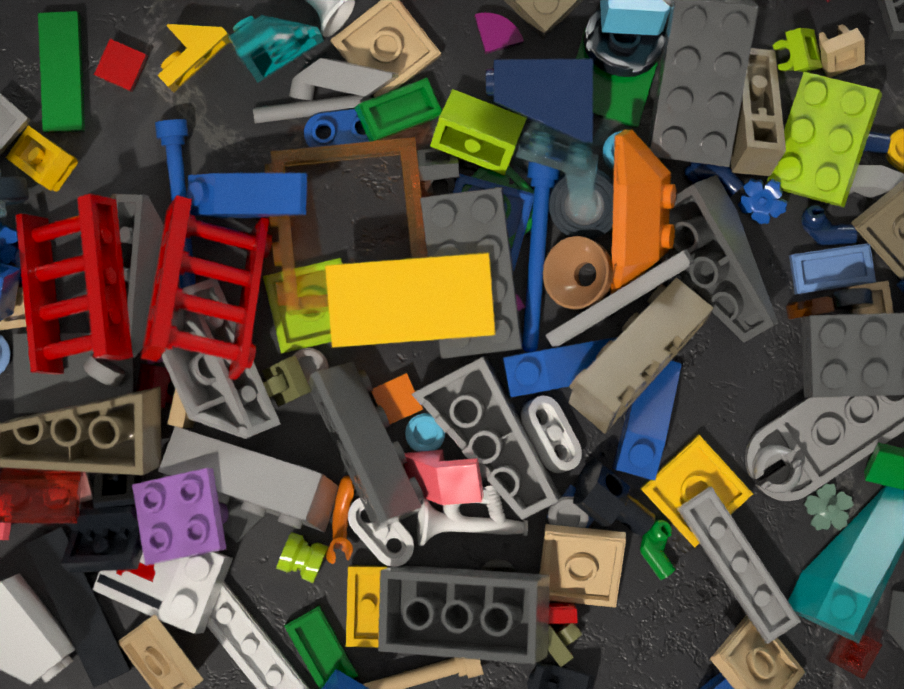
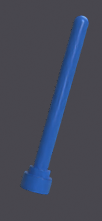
[155,119,196,289]
[522,162,560,353]

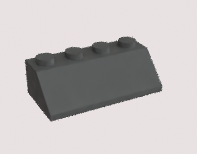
[309,362,424,532]

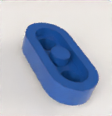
[304,109,380,154]

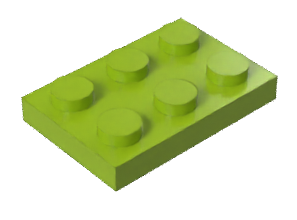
[766,72,882,207]

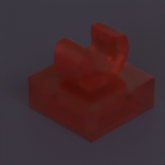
[826,634,882,680]

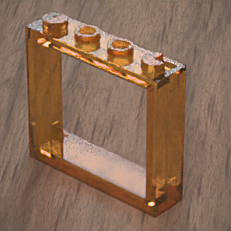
[265,137,428,315]

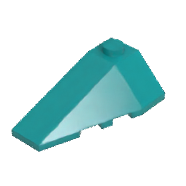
[228,15,324,83]
[788,486,904,643]

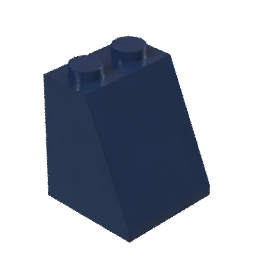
[486,59,593,143]

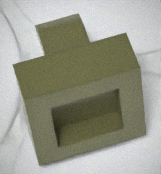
[262,355,312,407]
[548,623,582,667]

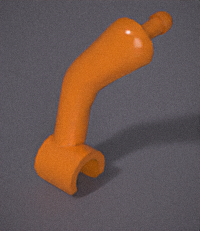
[326,475,355,564]

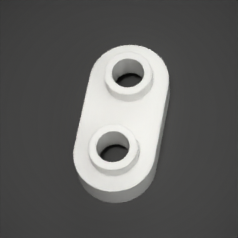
[521,396,582,473]
[348,498,414,567]

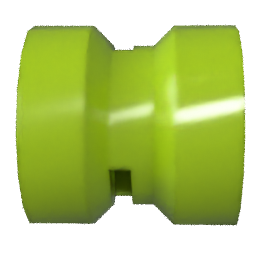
[276,532,328,583]

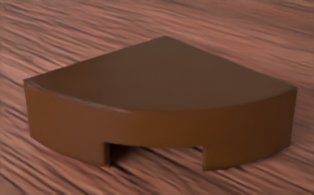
[786,296,834,320]

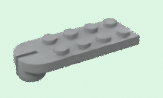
[745,395,904,501]

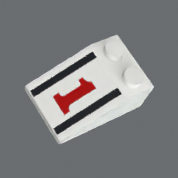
[92,551,233,634]

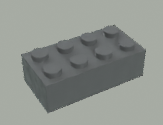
[647,0,758,167]
[420,187,523,359]
[801,313,904,398]
[378,565,550,664]

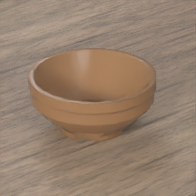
[543,236,613,310]

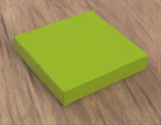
[263,258,342,354]

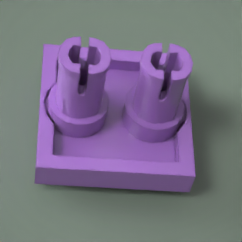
[132,468,229,565]

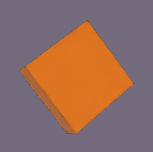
[371,373,423,424]

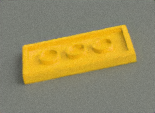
[325,253,495,347]

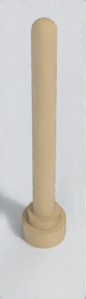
[363,657,484,689]

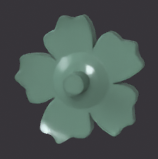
[804,483,854,531]

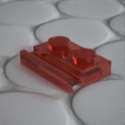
[0,467,83,523]

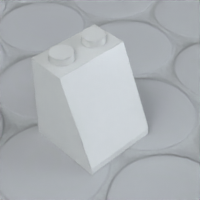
[0,573,76,684]

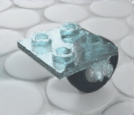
[516,130,614,239]

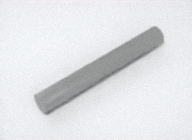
[253,95,372,124]

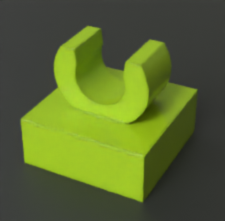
[773,28,823,72]

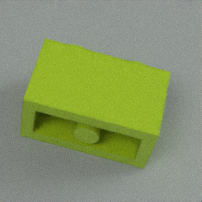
[430,89,527,175]

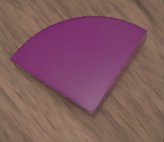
[475,12,524,54]

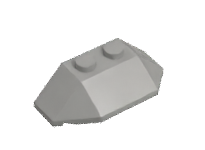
[162,278,281,439]

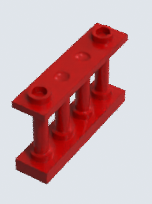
[16,194,133,375]
[141,195,272,380]

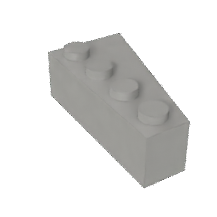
[412,355,561,519]
[158,426,339,532]

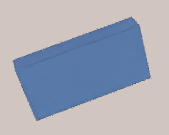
[789,243,876,294]

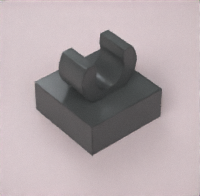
[417,148,460,193]

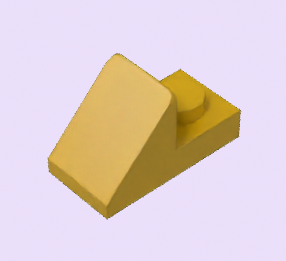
[158,24,231,93]
[6,126,78,192]

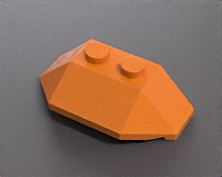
[610,130,676,295]

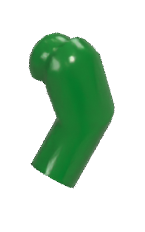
[640,520,676,580]

